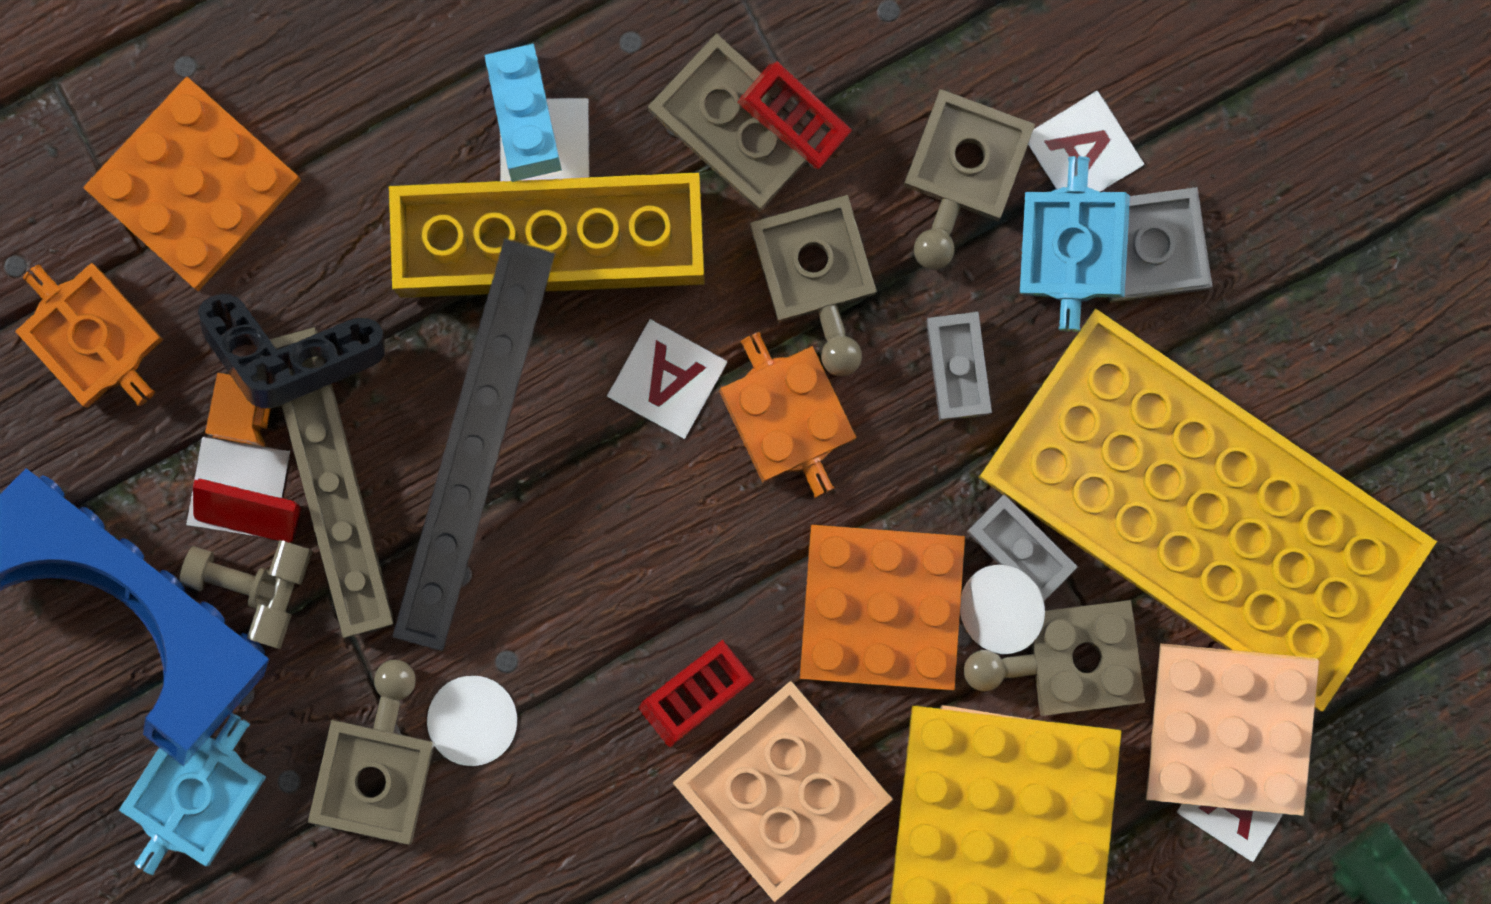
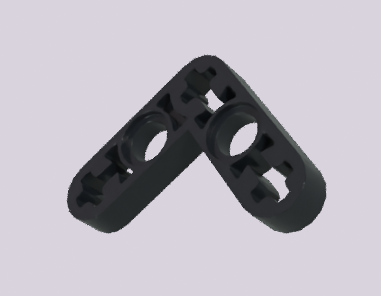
[198,294,385,408]

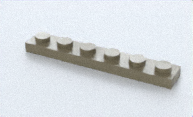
[270,327,396,638]

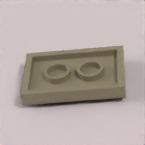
[648,33,827,212]

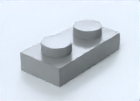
[926,312,992,421]
[967,494,1077,601]

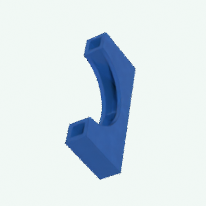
[0,468,269,767]

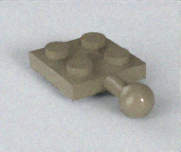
[904,89,1035,270]
[750,195,877,377]
[964,600,1145,716]
[308,660,435,845]

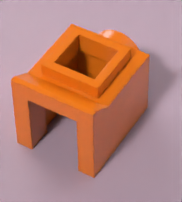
[205,373,271,447]

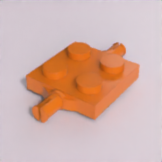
[15,263,163,408]
[719,332,856,498]

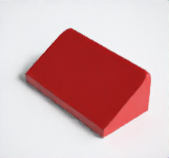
[193,478,302,543]

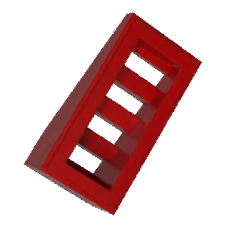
[737,61,852,169]
[639,640,755,748]

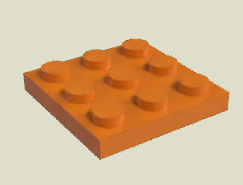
[83,76,301,291]
[800,525,965,691]

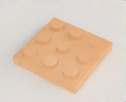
[1146,643,1319,816]
[673,681,893,902]

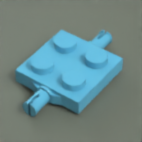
[1020,156,1130,332]
[119,713,266,875]

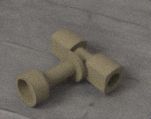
[179,540,313,649]

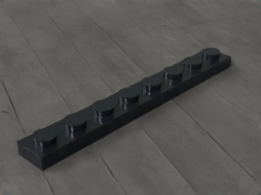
[393,238,556,651]

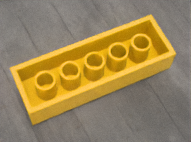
[389,173,705,298]

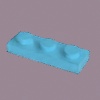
[484,44,562,182]

